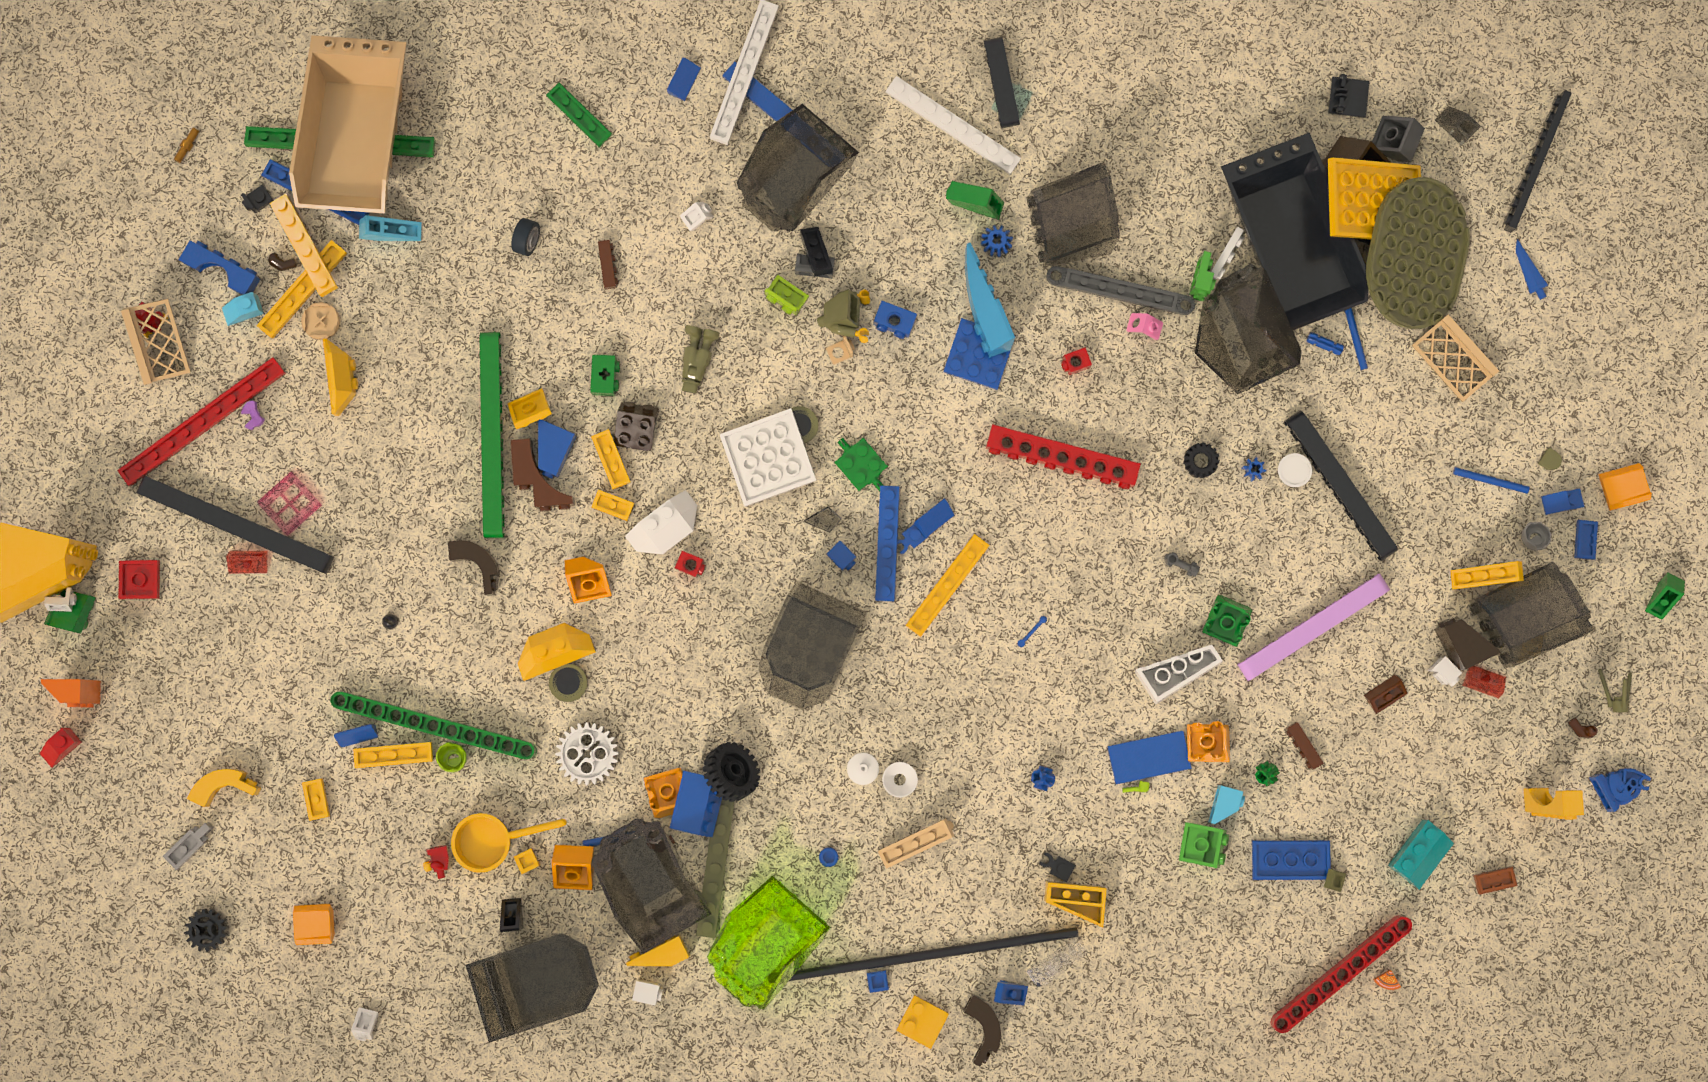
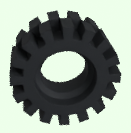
[1183,442,1220,478]

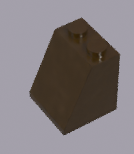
[1322,136,1391,175]
[1434,618,1500,670]

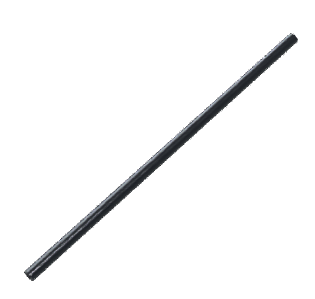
[769,927,1078,984]

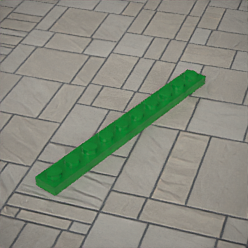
[244,126,436,158]

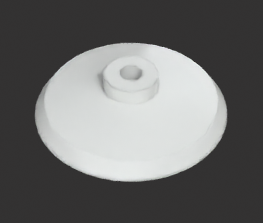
[1278,453,1312,487]
[847,753,879,785]

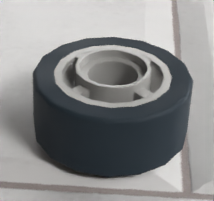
[511,218,540,256]

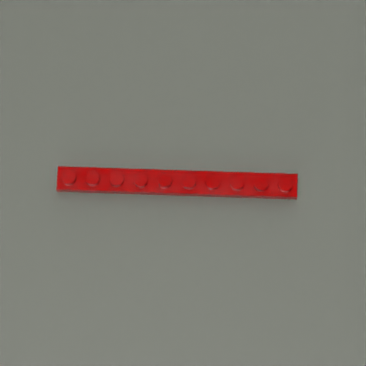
[117,357,286,487]

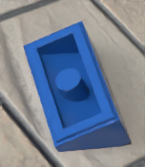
[667,57,701,101]
[914,498,954,538]
[334,724,378,747]

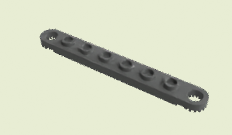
[1046,266,1196,315]

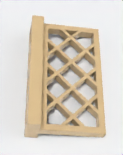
[121,298,190,385]
[1411,314,1500,402]

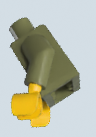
[817,289,870,343]

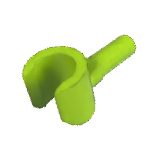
[1122,781,1150,793]

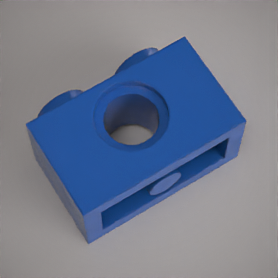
[873,301,917,339]

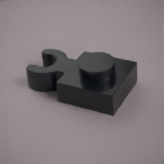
[1039,852,1076,882]

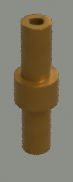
[173,128,199,163]

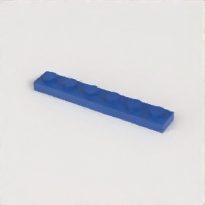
[875,486,900,601]

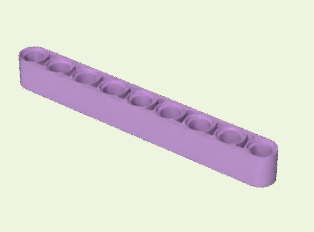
[1237,573,1391,681]

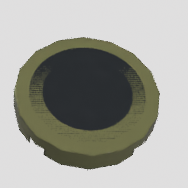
[791,406,819,444]
[549,664,588,702]

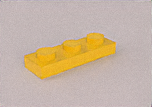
[591,429,631,490]

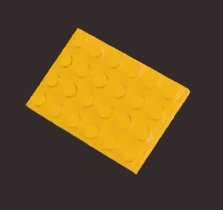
[1328,158,1421,239]

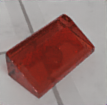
[226,551,268,574]
[1462,666,1506,699]

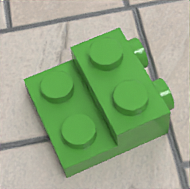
[1189,251,1216,301]
[1179,822,1229,868]

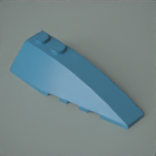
[965,242,1015,358]

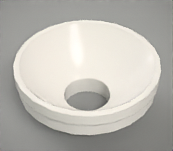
[882,762,918,798]

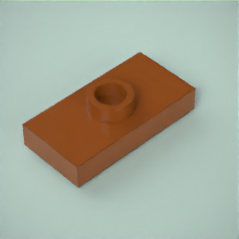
[1473,866,1518,895]

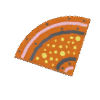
[1373,969,1401,990]

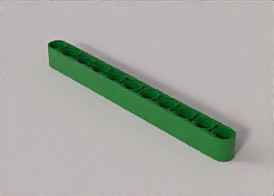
[479,332,505,538]
[330,692,537,759]

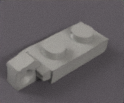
[163,822,214,870]

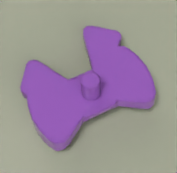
[241,401,265,430]

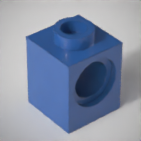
[826,541,856,571]

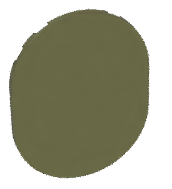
[1366,177,1470,329]

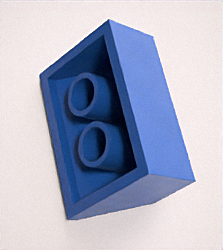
[670,771,722,838]

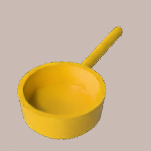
[451,813,567,873]

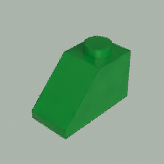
[1645,572,1685,620]

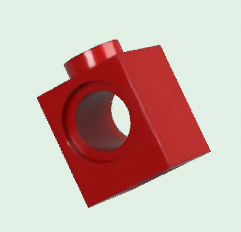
[1061,347,1092,375]
[675,551,706,578]

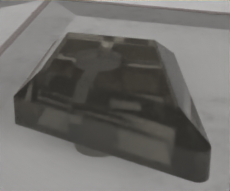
[804,506,842,533]

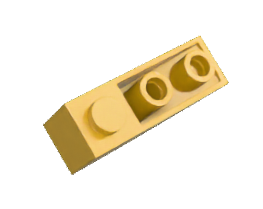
[626,934,690,966]

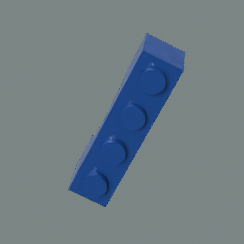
[178,240,260,295]

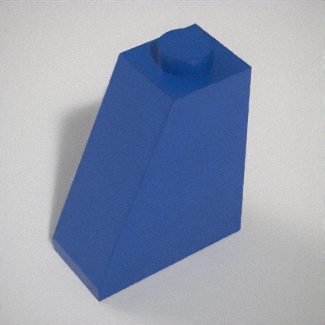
[538,420,577,479]

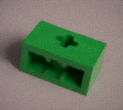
[590,355,620,396]

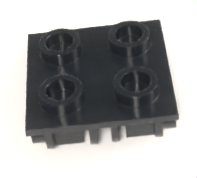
[1328,74,1370,118]

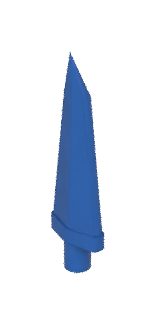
[1516,239,1548,300]

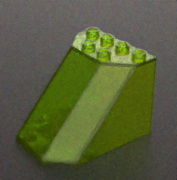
[707,876,831,1009]

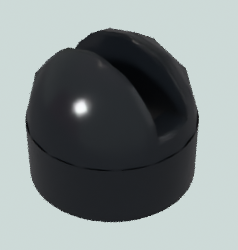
[382,614,398,630]

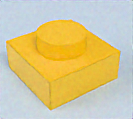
[514,848,540,874]

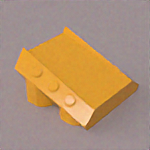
[1598,463,1652,511]
[1187,721,1231,762]
[644,768,683,819]
[293,903,335,945]

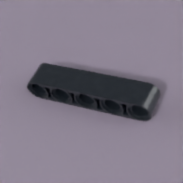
[984,37,1020,129]

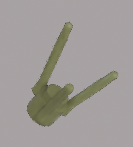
[1598,669,1632,713]

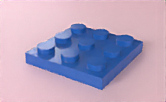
[943,318,1011,390]

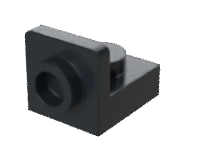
[241,185,274,214]

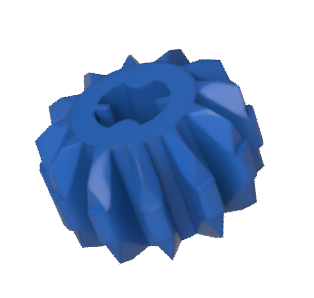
[981,225,1013,257]

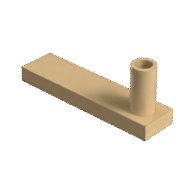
[878,818,954,869]

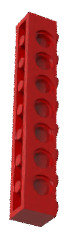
[985,424,1141,490]

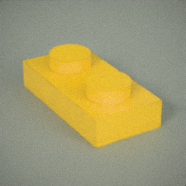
[591,490,634,522]
[302,778,330,821]

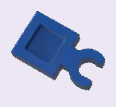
[898,524,929,555]

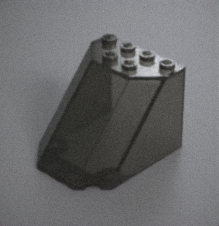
[736,103,859,231]
[1027,162,1120,267]
[1195,264,1302,394]
[1469,561,1593,668]
[591,818,712,954]

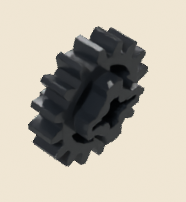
[184,908,229,952]

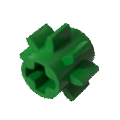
[1254,761,1280,787]

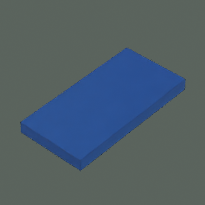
[1107,731,1192,784]
[1252,840,1331,880]

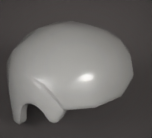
[1521,522,1551,551]

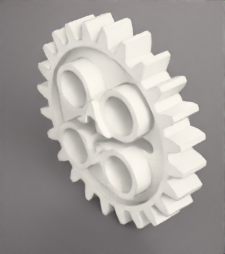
[555,722,619,785]

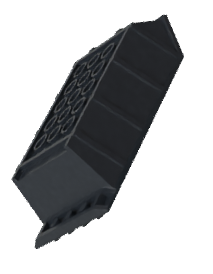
[1221,132,1368,333]

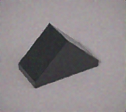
[499,898,524,932]

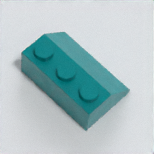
[1388,819,1454,890]

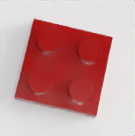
[118,560,160,600]

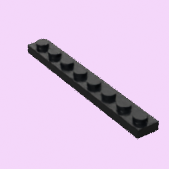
[1503,90,1572,233]

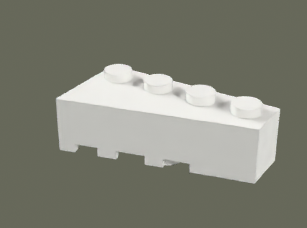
[1135,645,1223,705]

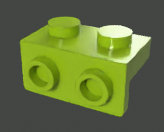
[764,275,809,315]

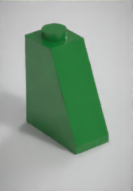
[946,181,1004,220]

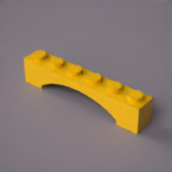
[1524,788,1584,820]

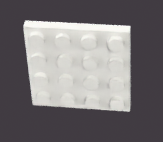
[720,408,817,507]

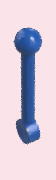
[1017,616,1047,647]

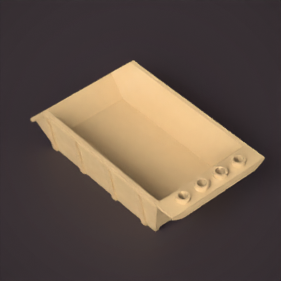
[289,35,407,213]

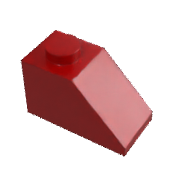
[39,728,82,768]

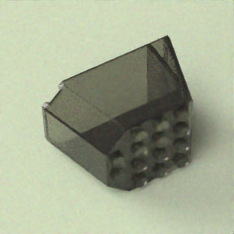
[758,581,867,710]
[465,933,599,1043]

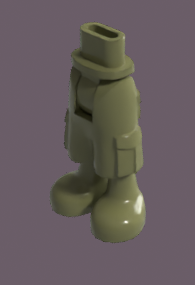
[681,325,720,394]

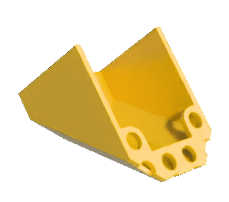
[0,523,98,623]

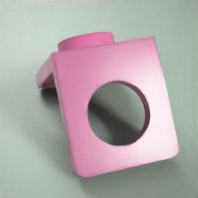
[1127,313,1163,340]

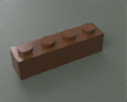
[598,240,618,290]
[1286,722,1324,770]

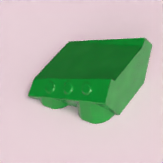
[44,590,96,634]
[1202,595,1253,647]

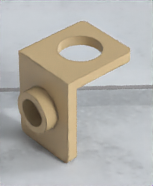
[826,336,855,365]

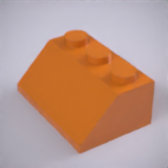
[41,679,101,708]

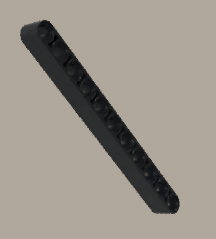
[136,475,334,575]

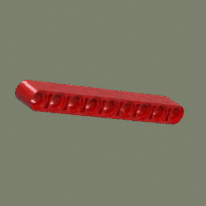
[1270,915,1412,1033]

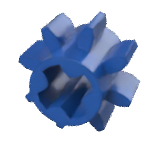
[1241,457,1267,482]
[1031,766,1055,791]

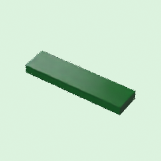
[546,82,612,148]

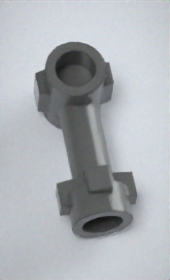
[1163,552,1200,577]

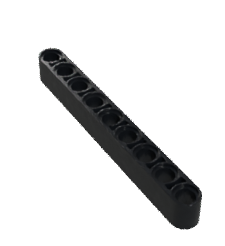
[1284,410,1398,561]

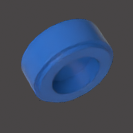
[819,847,838,867]

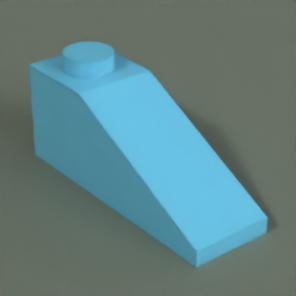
[359,215,422,241]

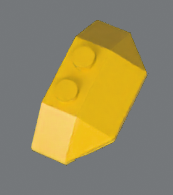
[322,338,358,416]
[518,623,596,681]

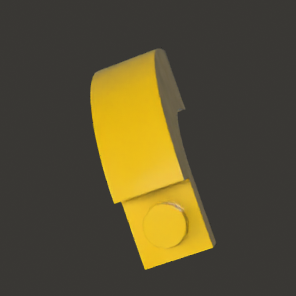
[187,769,261,807]

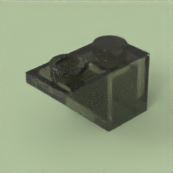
[1435,106,1481,146]

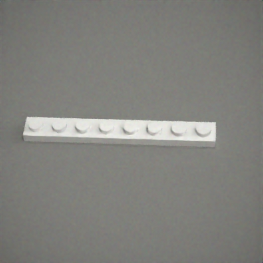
[710,0,779,145]
[886,76,1021,175]

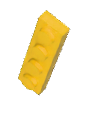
[1450,561,1524,590]
[353,742,434,768]

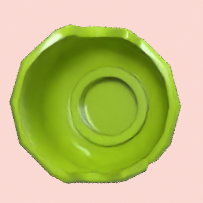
[436,742,467,773]

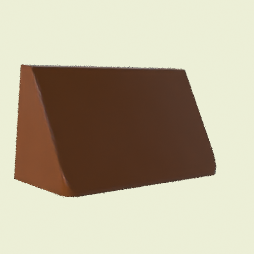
[1364,675,1408,714]

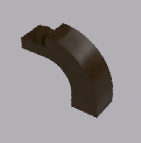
[447,540,500,596]
[963,993,1001,1067]

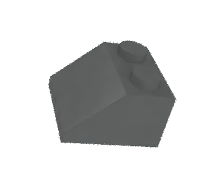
[1372,115,1425,163]

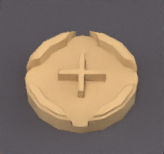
[301,302,340,340]

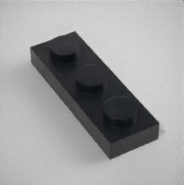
[800,227,833,277]

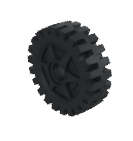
[703,742,760,802]

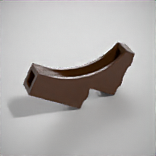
[511,438,575,512]

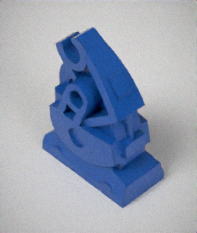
[1589,768,1651,812]

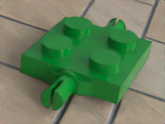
[834,438,888,492]

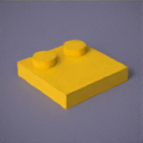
[507,388,552,430]
[896,995,949,1049]

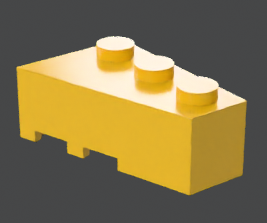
[1044,881,1107,928]

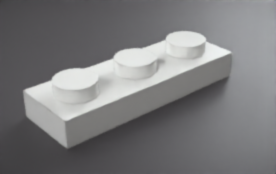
[1211,227,1244,279]

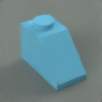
[222,292,264,326]
[1208,785,1245,824]

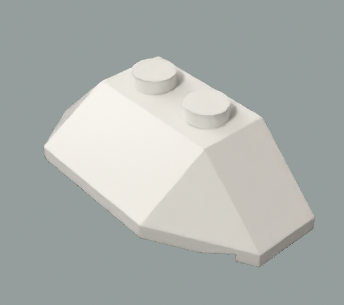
[625,490,697,555]

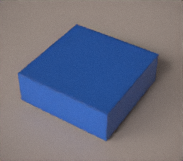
[867,970,889,993]

